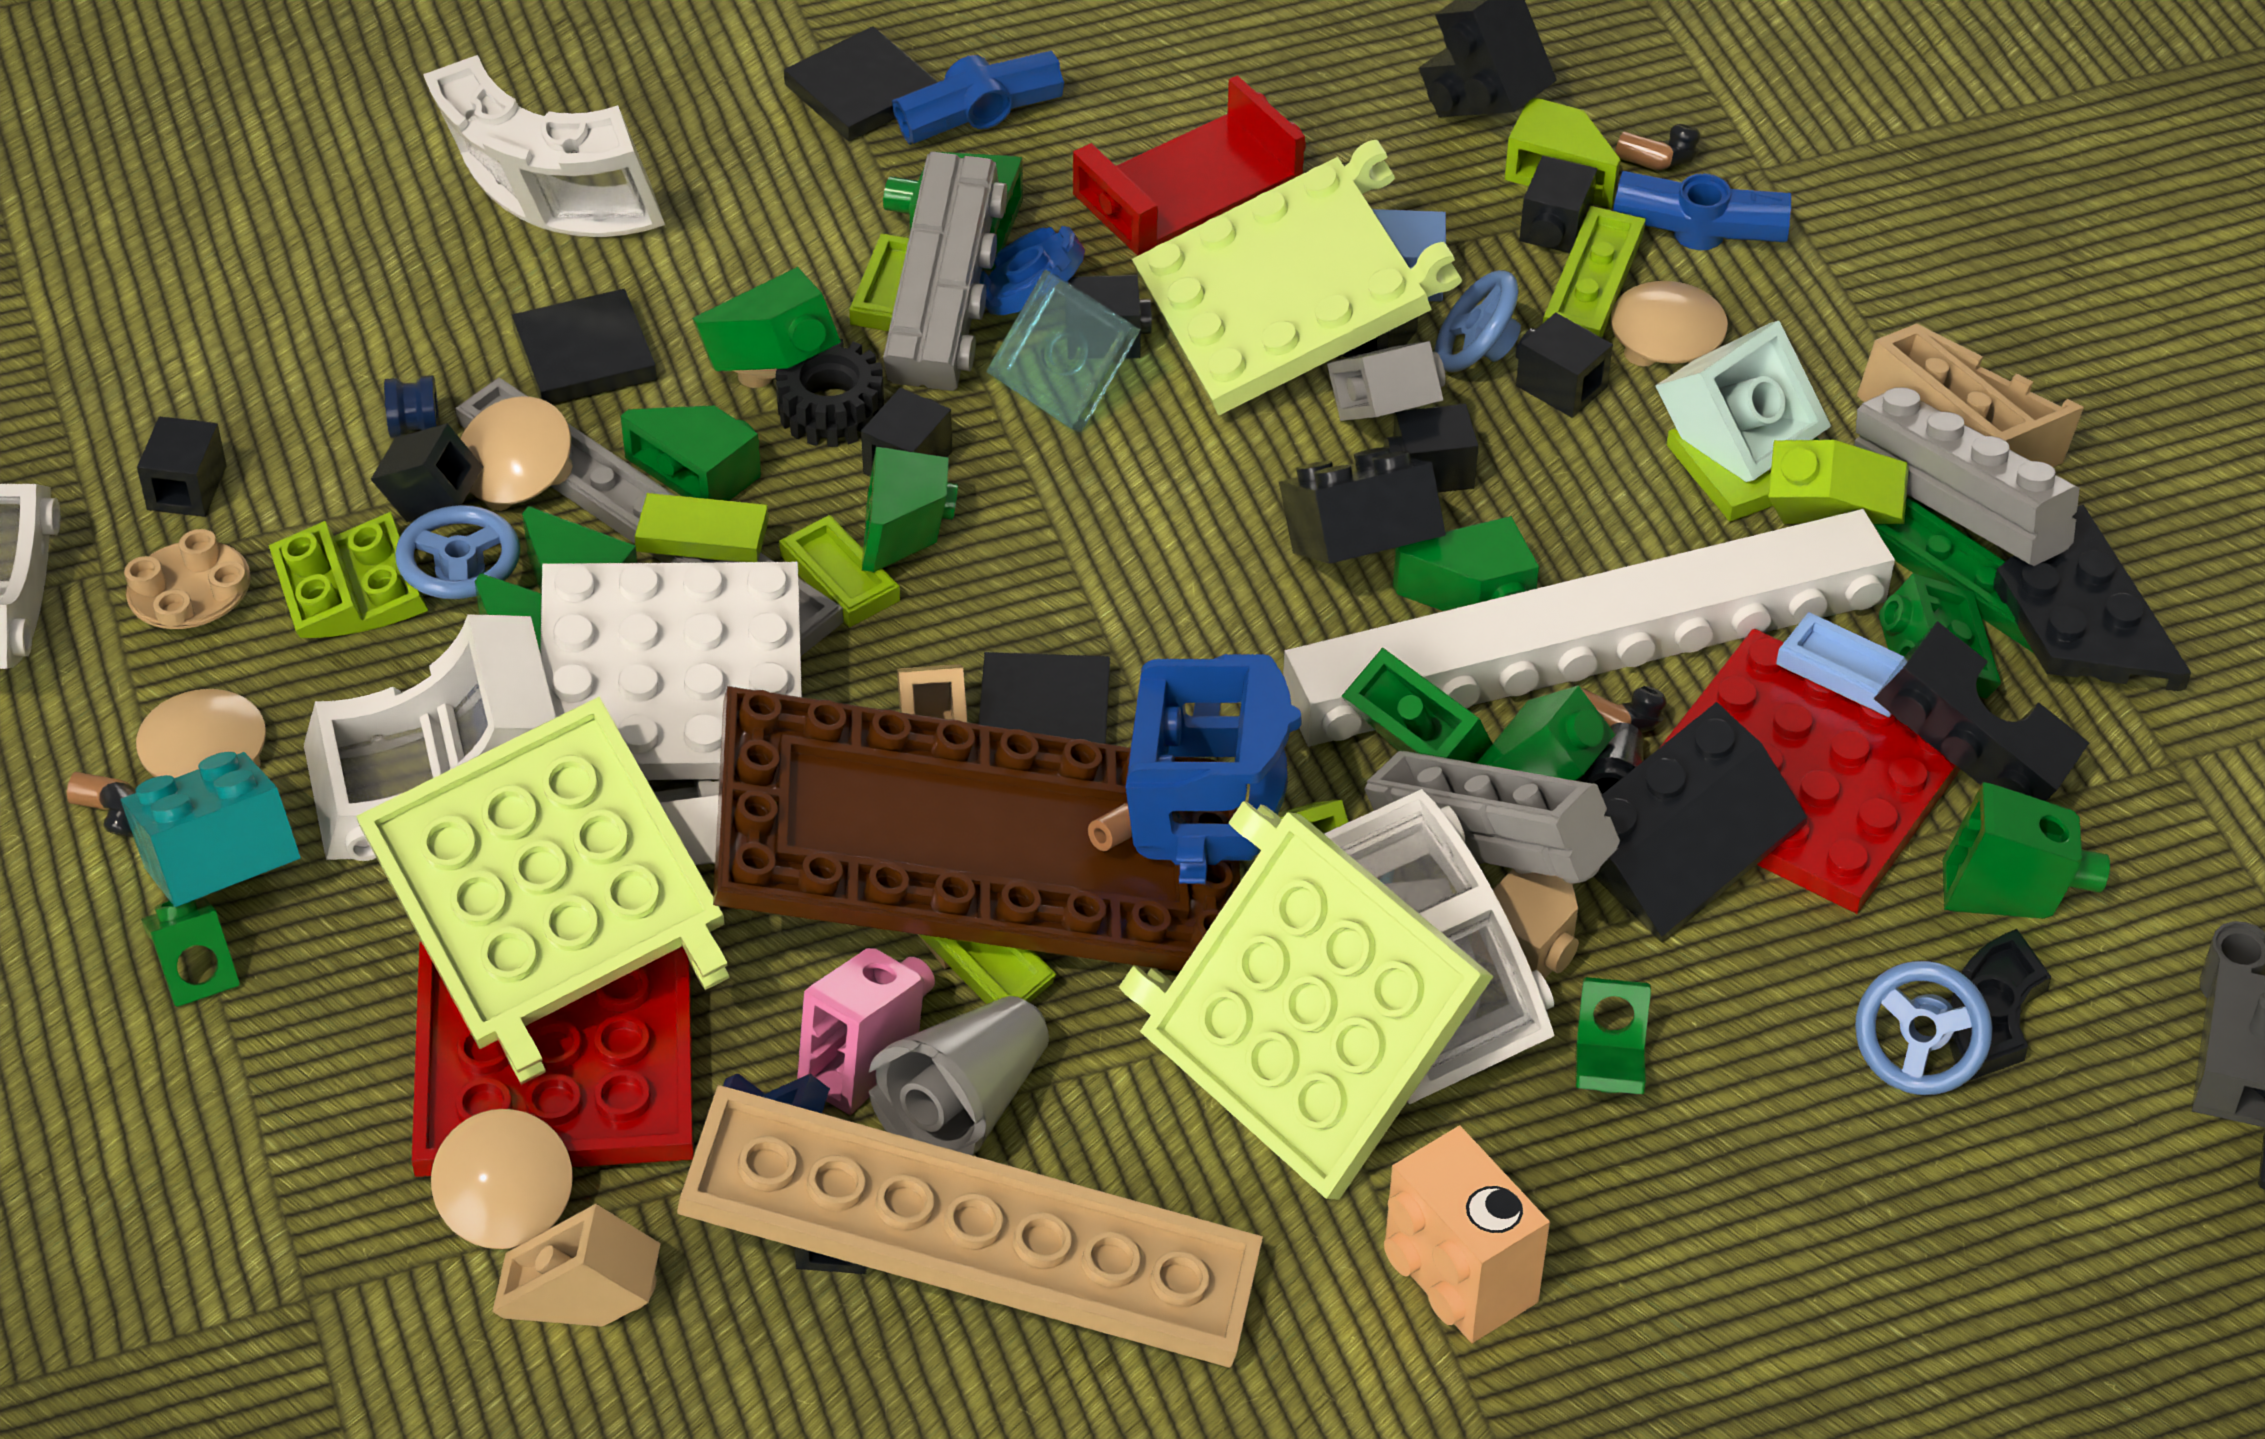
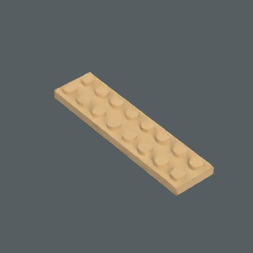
[677,1085,1263,1368]

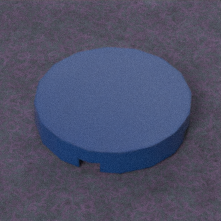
[979,226,1085,316]

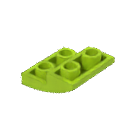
[268,511,428,638]

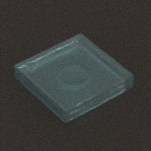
[986,270,1141,432]

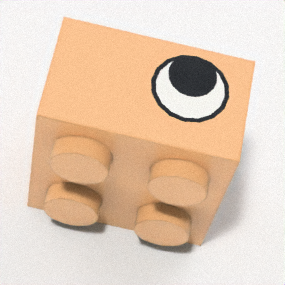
[1384,1125,1550,1344]

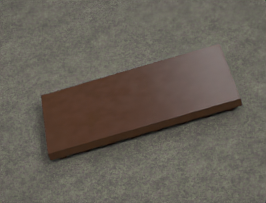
[713,686,1241,972]

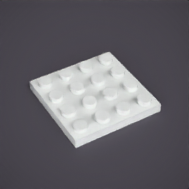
[540,562,802,780]

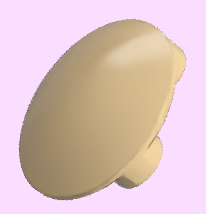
[1611,281,1728,367]
[460,396,573,511]
[124,529,251,629]
[136,689,266,778]
[431,1109,573,1249]

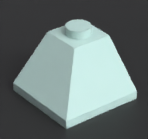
[1655,320,1831,482]

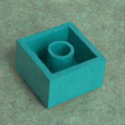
[120,752,301,907]

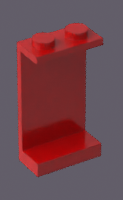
[1073,75,1306,256]

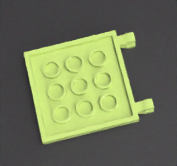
[1132,140,1462,416]
[356,697,730,1085]
[1119,801,1494,1200]

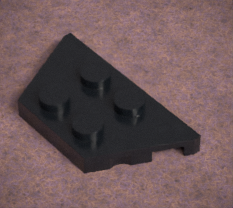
[1993,505,2191,691]

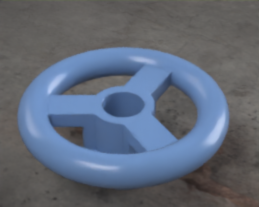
[1435,270,1521,372]
[395,505,520,599]
[1855,961,1992,1095]

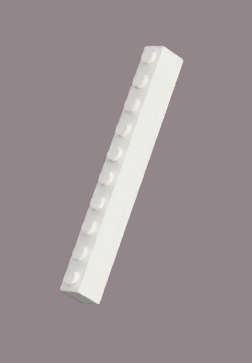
[1283,509,1895,747]

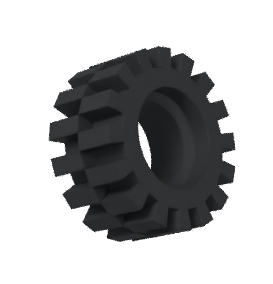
[776,339,884,447]

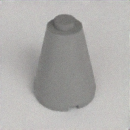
[869,996,1049,1156]

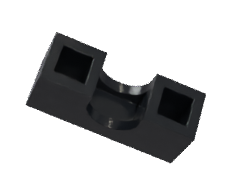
[1874,621,2089,801]

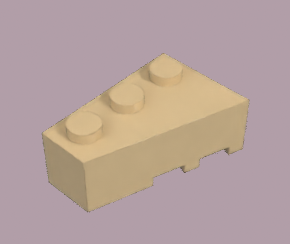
[1857,323,2084,467]

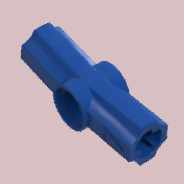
[892,51,1064,145]
[1613,171,1791,250]

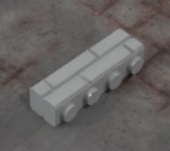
[883,152,1007,391]
[1855,387,2080,566]
[1364,751,1620,884]

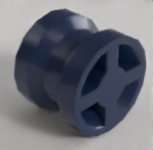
[384,375,439,438]

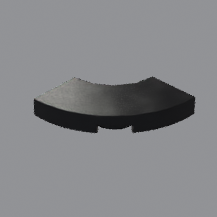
[1949,929,2051,1081]

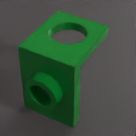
[141,897,240,1007]
[1575,977,1651,1094]

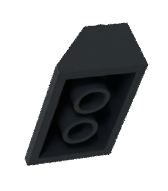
[1593,702,1807,942]

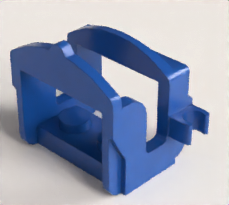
[1126,654,1302,884]

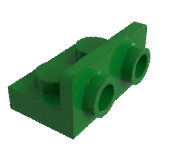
[1879,573,2001,699]

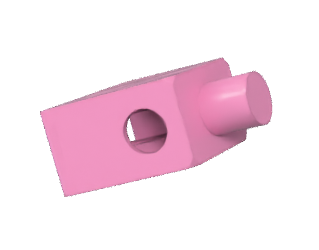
[797,948,935,1116]

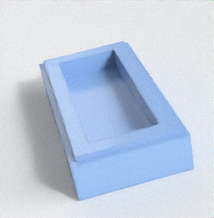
[1776,612,1904,717]

